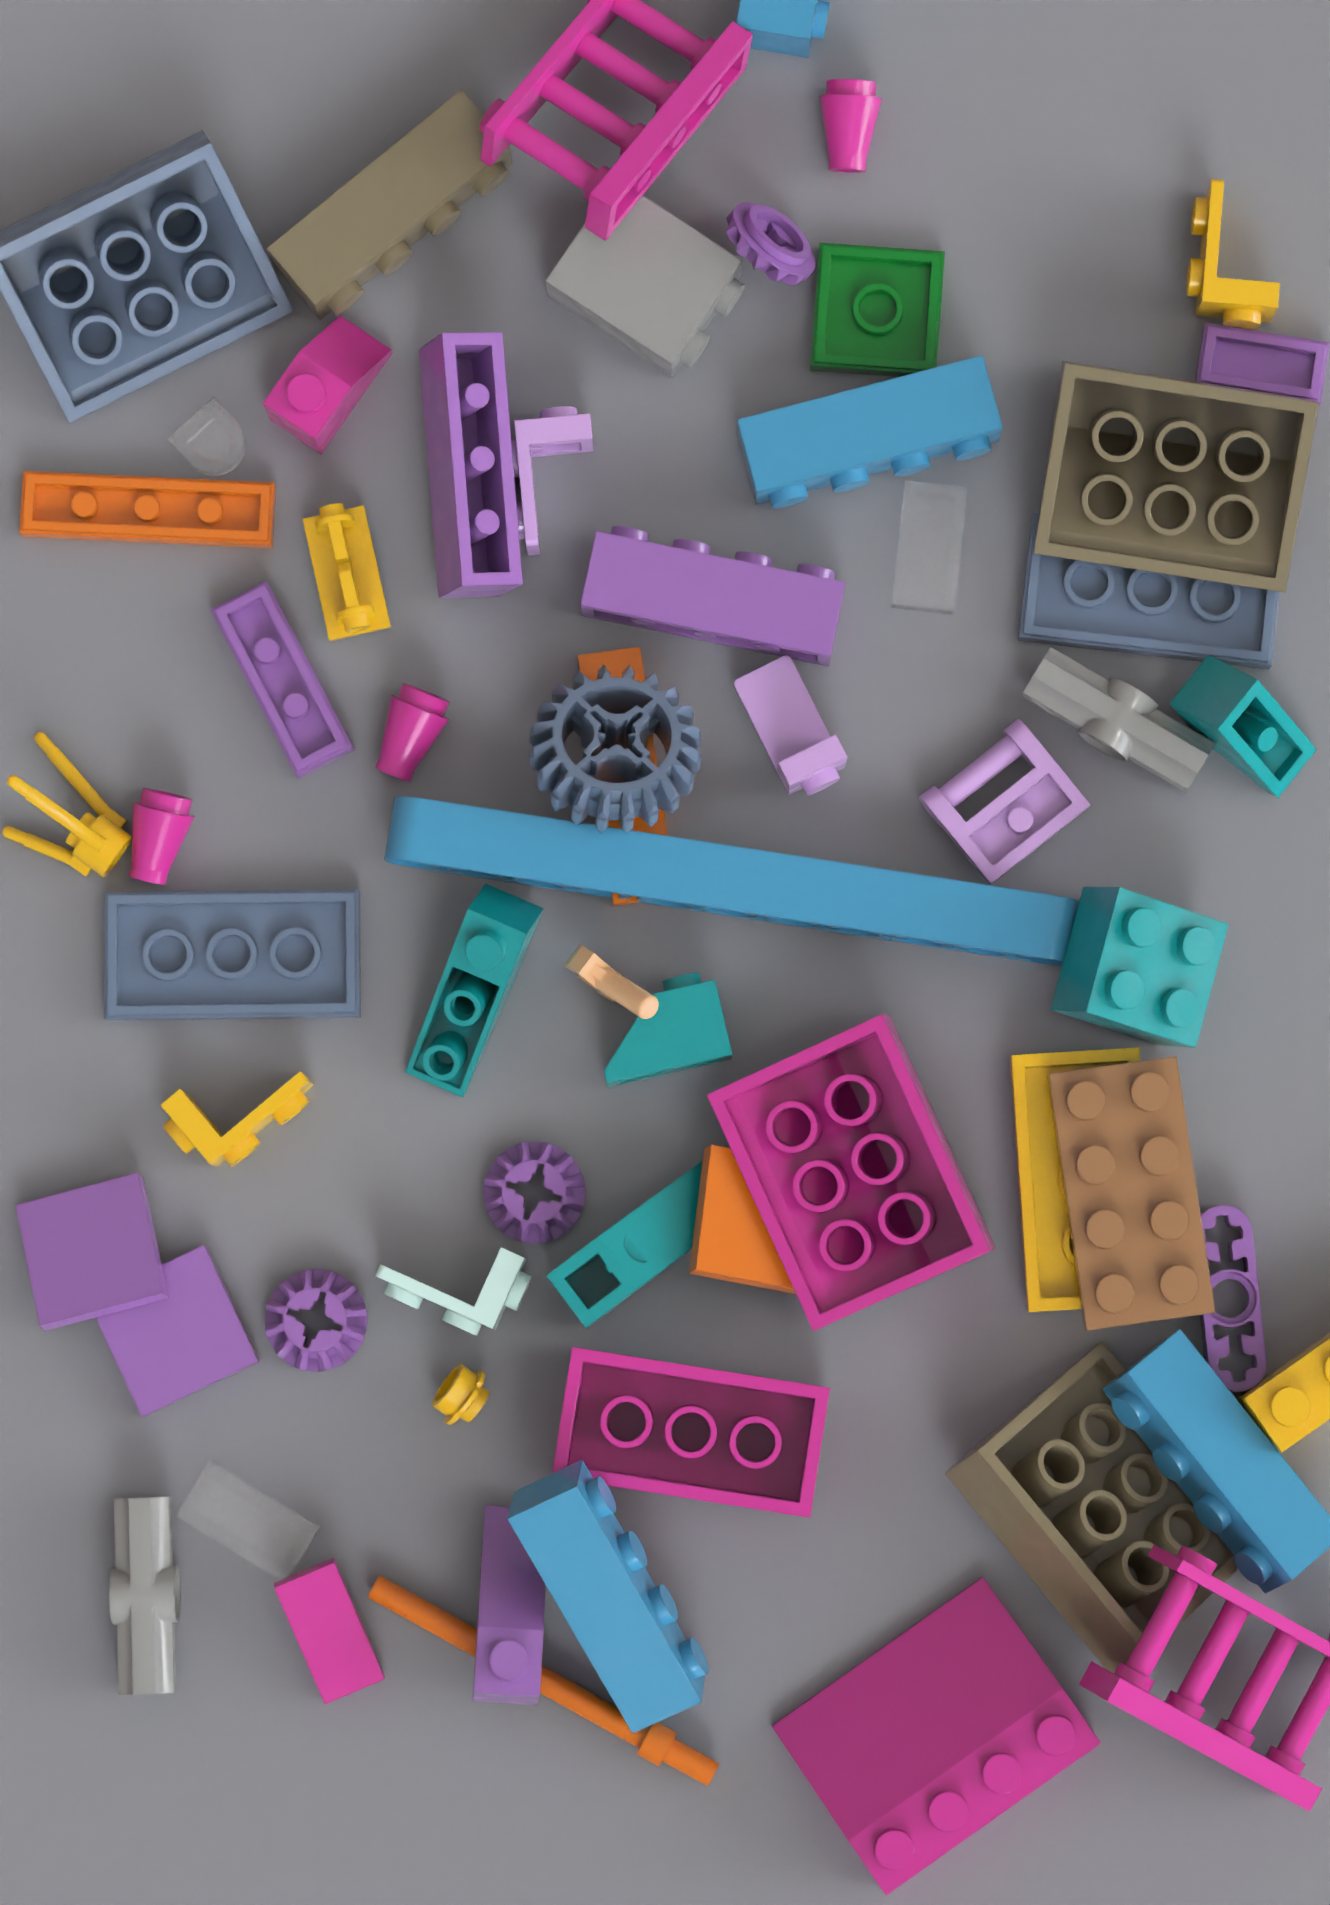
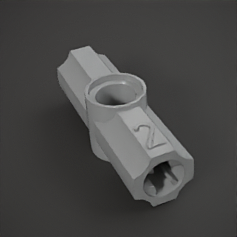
[1022,647,1215,793]
[109,1496,181,1695]

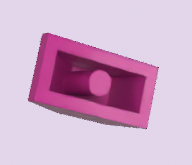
[263,315,393,454]

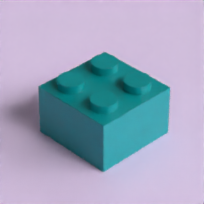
[1050,887,1229,1048]

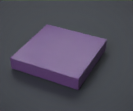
[15,1172,169,1331]
[96,1245,260,1417]

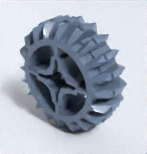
[529,664,702,834]

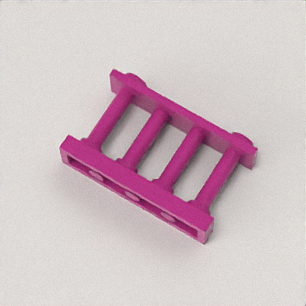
[479,0,753,241]
[1079,1545,1330,1812]

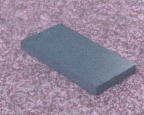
[1018,513,1279,669]
[104,889,361,1021]

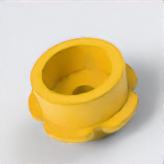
[431,1364,489,1425]

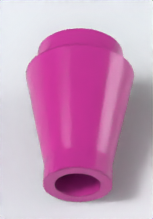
[819,79,882,173]
[375,683,450,782]
[129,788,195,885]

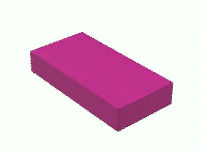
[274,1558,385,1704]

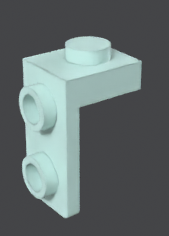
[375,1247,532,1336]

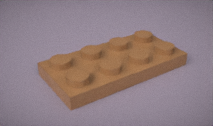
[1047,1056,1216,1331]

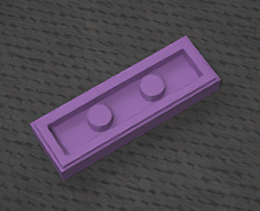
[210,581,354,779]

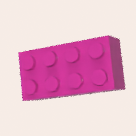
[552,1347,830,1518]

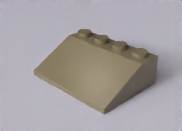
[1033,360,1319,593]
[945,1341,1238,1673]

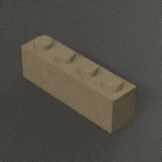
[267,89,512,320]

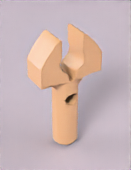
[564,944,659,1019]

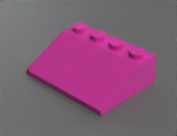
[707,1014,996,1331]
[771,1577,1101,1895]

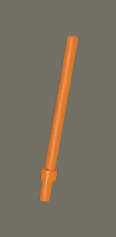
[368,1575,720,1787]

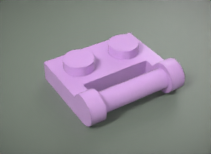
[918,719,1090,885]

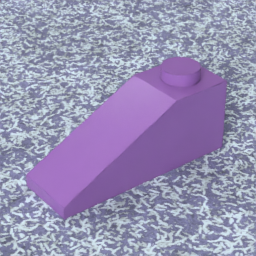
[472,1505,546,1705]

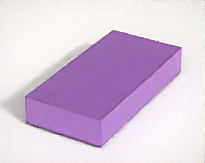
[1195,323,1330,407]

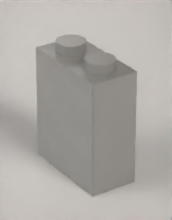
[545,196,745,378]

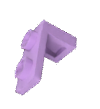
[511,406,594,556]
[734,655,847,796]

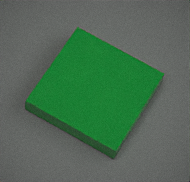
[810,243,945,377]

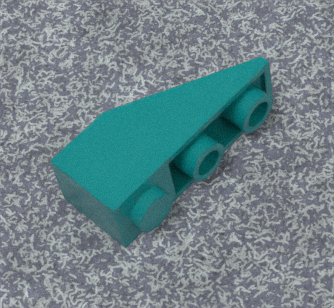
[405,883,544,1097]
[547,1161,702,1329]

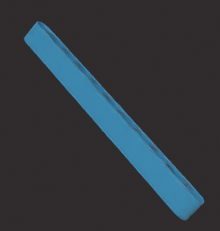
[384,796,1079,966]

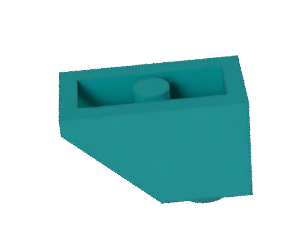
[1169,655,1317,798]
[604,973,732,1088]

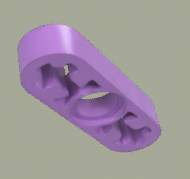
[1200,1205,1267,1392]

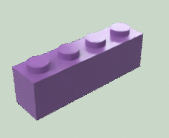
[419,332,523,599]
[580,526,846,667]

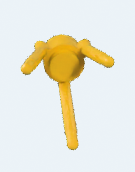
[2,732,132,877]

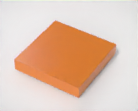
[689,1144,796,1294]

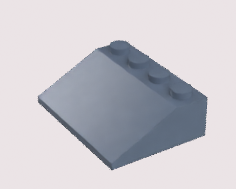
[0,130,294,423]

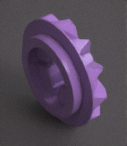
[726,202,815,286]
[483,1142,586,1244]
[265,1269,368,1372]

